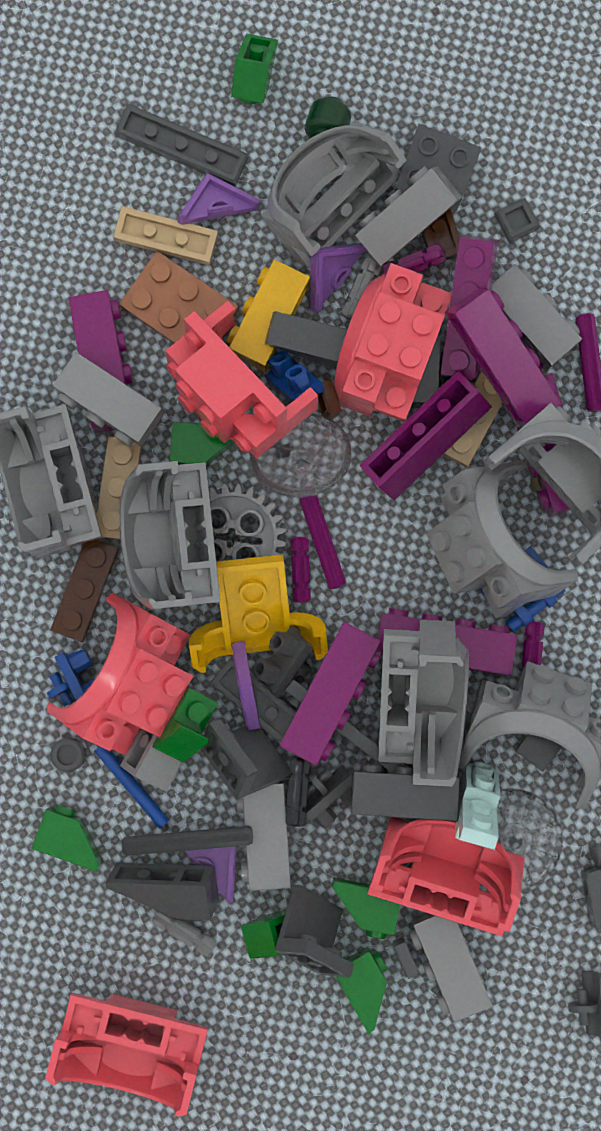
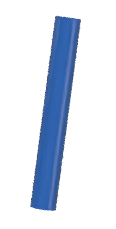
[94,746,170,829]

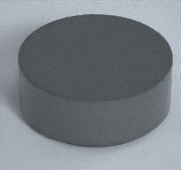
[50,738,86,772]

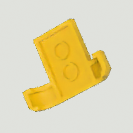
[189,554,328,673]

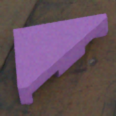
[178,173,261,225]
[310,243,368,312]
[232,641,260,730]
[185,846,237,903]

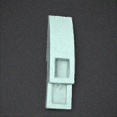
[455,762,501,850]

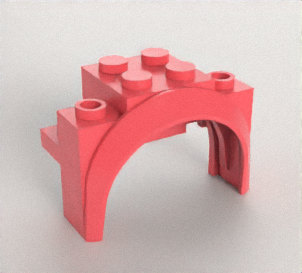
[334,263,452,422]
[165,301,318,459]
[47,593,193,755]
[368,817,525,936]
[45,992,209,1117]

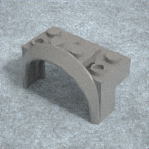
[261,121,407,268]

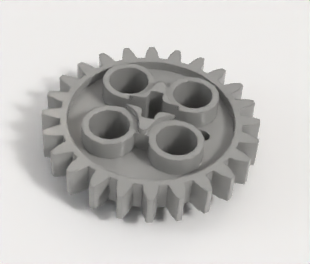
[209,483,288,561]

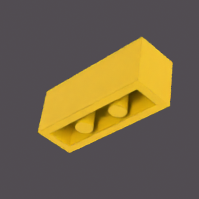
[226,259,310,372]

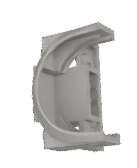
[483,403,601,567]
[0,404,103,558]
[426,460,578,619]
[120,461,220,610]
[378,620,469,787]
[459,661,601,809]

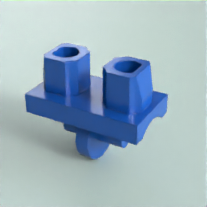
[264,351,325,404]
[47,649,95,707]

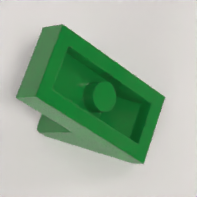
[152,687,218,763]

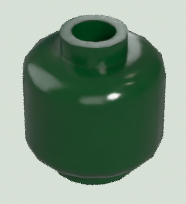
[305,97,351,139]

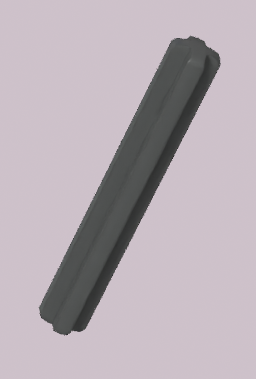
[122,826,253,856]

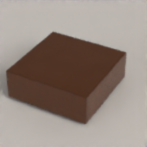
[316,379,342,421]

